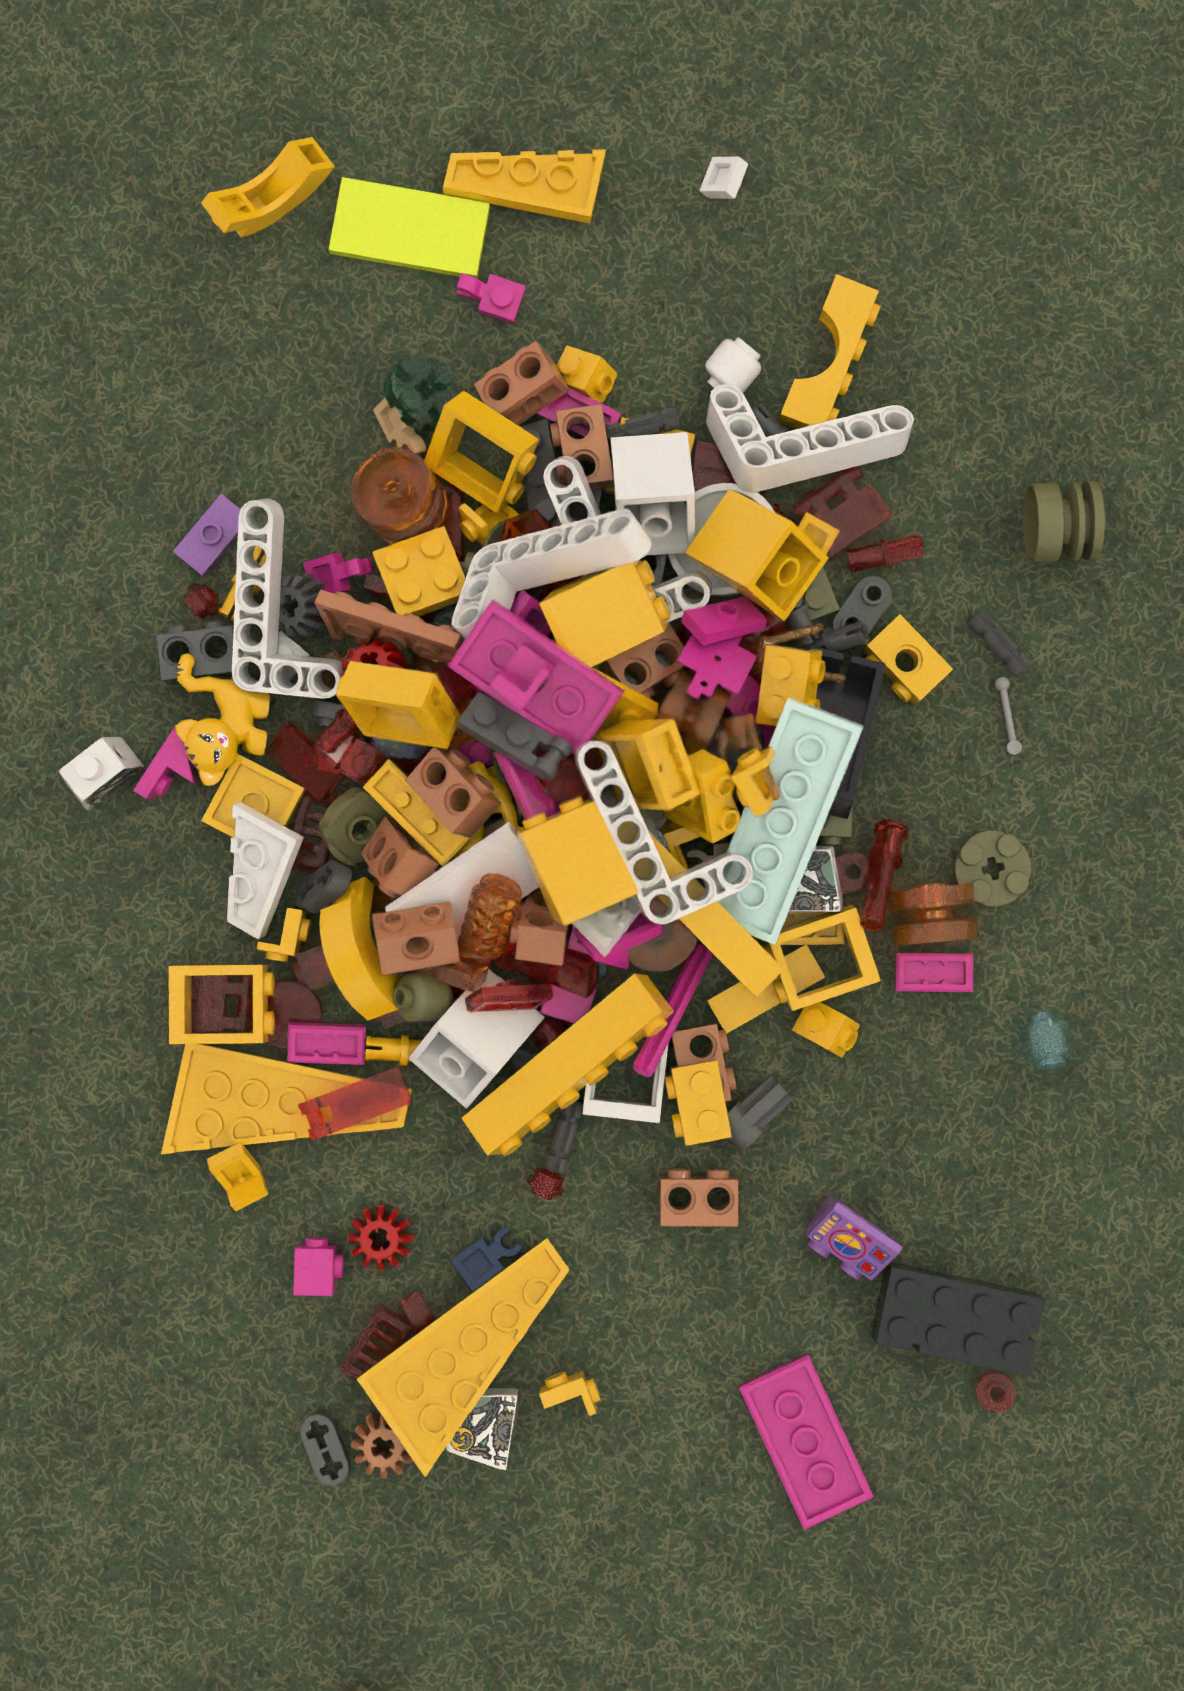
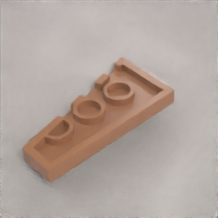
[314,590,464,663]

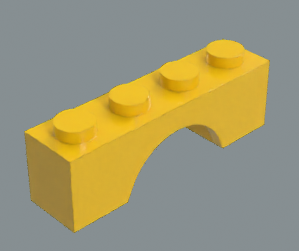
[778,274,881,430]

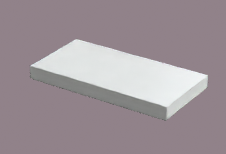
[385,822,539,942]

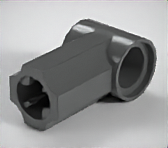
[727,1075,793,1152]

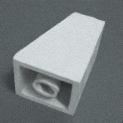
[611,432,695,556]
[408,967,545,1109]

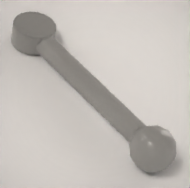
[995,677,1022,755]

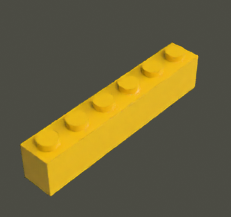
[461,974,674,1156]

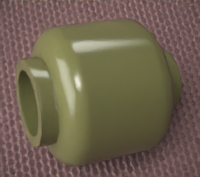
[393,972,453,1022]

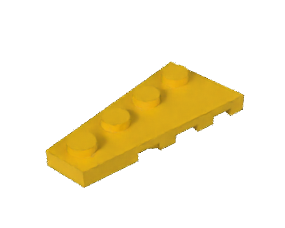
[443,149,606,224]

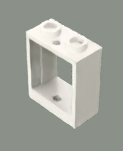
[583,1035,668,1123]

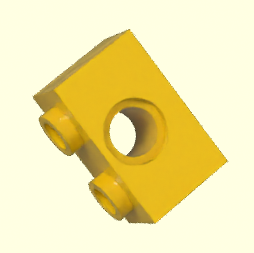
[862,614,953,705]

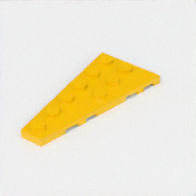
[161,1044,412,1154]
[357,1238,570,1477]

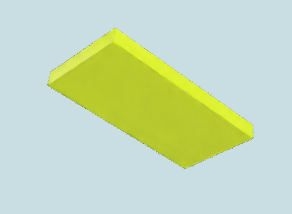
[329,177,490,278]

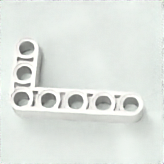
[706,384,914,492]
[543,456,712,622]
[232,498,344,699]
[452,509,652,640]
[575,740,753,924]

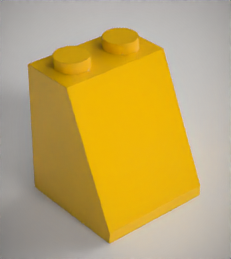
[685,489,829,622]
[539,560,671,667]
[516,796,639,926]

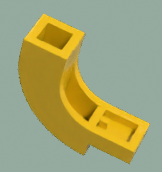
[201,137,335,238]
[320,877,401,1021]

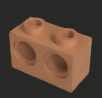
[474,341,570,426]
[550,404,614,491]
[597,622,687,699]
[405,747,501,838]
[360,816,439,899]
[510,888,572,966]
[671,1023,737,1101]
[659,1169,738,1227]

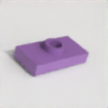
[173,494,241,577]

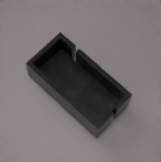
[810,646,886,819]
[871,1262,1045,1376]

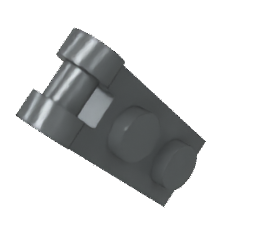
[457,691,573,782]

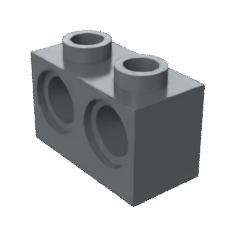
[156,621,234,685]

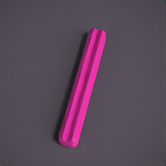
[633,943,713,1077]

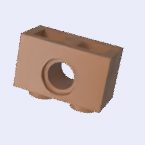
[372,902,460,975]

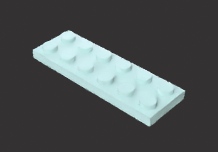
[717,697,863,945]

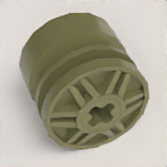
[1023,480,1106,564]

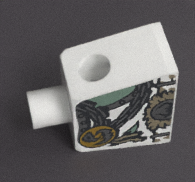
[59,737,145,811]
[789,845,843,912]
[446,1388,518,1470]

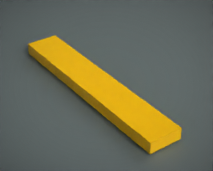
[613,801,784,997]

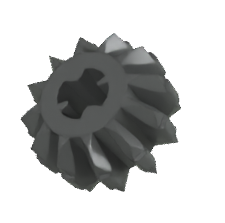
[279,573,326,638]

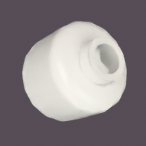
[705,337,761,393]

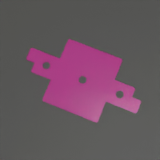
[677,634,757,699]

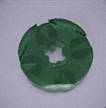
[384,355,458,432]

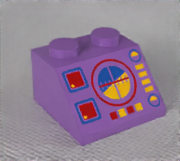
[804,1194,903,1281]

